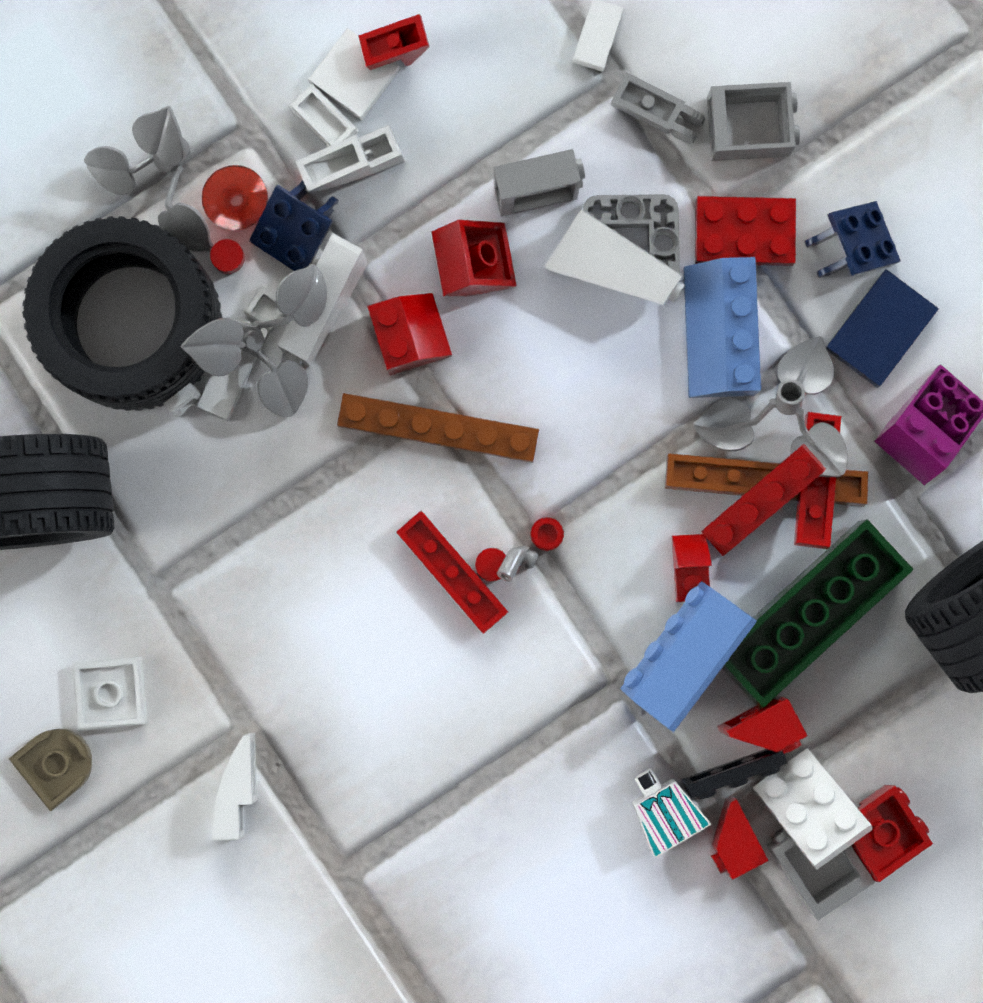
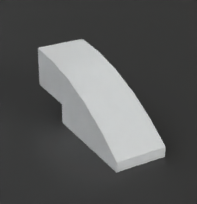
[296,125,405,193]
[212,733,257,841]

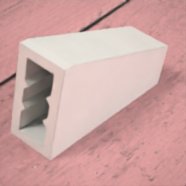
[545,210,685,305]
[277,233,368,366]

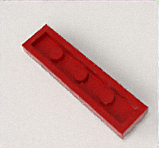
[794,412,842,549]
[701,444,826,556]
[396,510,508,634]

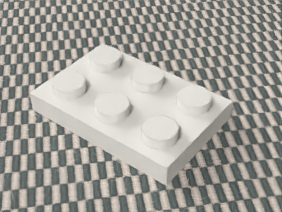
[753,748,873,870]

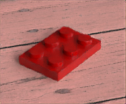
[695,196,796,266]

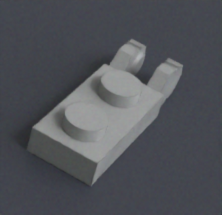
[611,72,706,144]

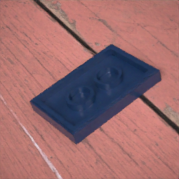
[826,269,939,388]

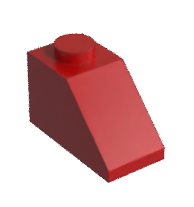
[711,795,769,880]

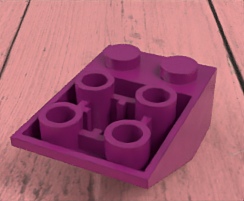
[874,364,983,486]

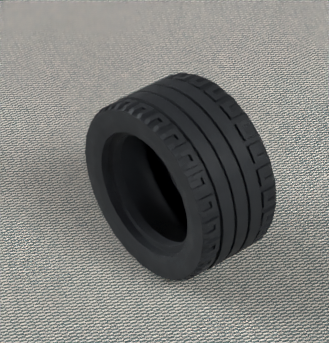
[22,216,223,411]
[0,434,115,550]
[905,541,983,693]

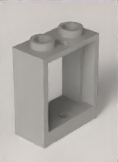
[707,82,800,161]
[494,149,585,217]
[766,828,875,920]

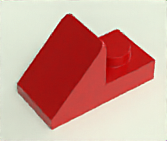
[358,14,430,70]
[671,534,712,602]

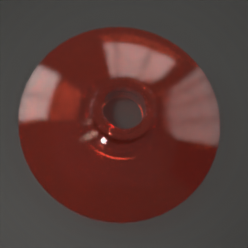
[202,165,268,231]

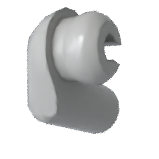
[497,546,539,582]

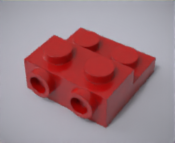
[851,785,933,882]

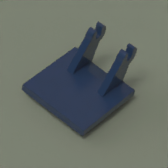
[249,180,339,271]
[804,201,901,278]

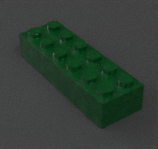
[722,519,914,708]

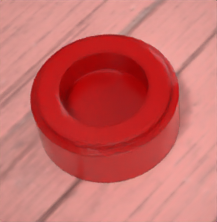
[210,239,245,274]
[530,517,564,551]
[475,548,506,582]

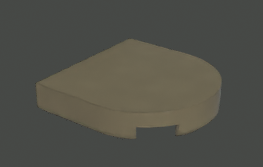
[9,729,92,811]

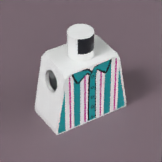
[632,769,711,858]

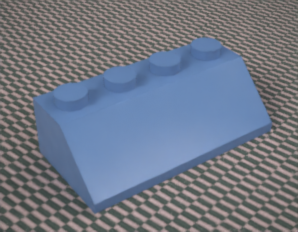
[683,257,761,398]
[620,581,757,733]

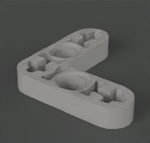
[583,194,680,273]

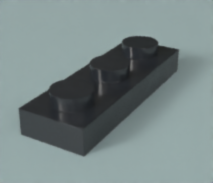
[682,749,788,800]

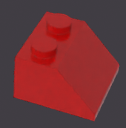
[431,219,517,297]
[367,293,452,376]
[717,696,808,754]

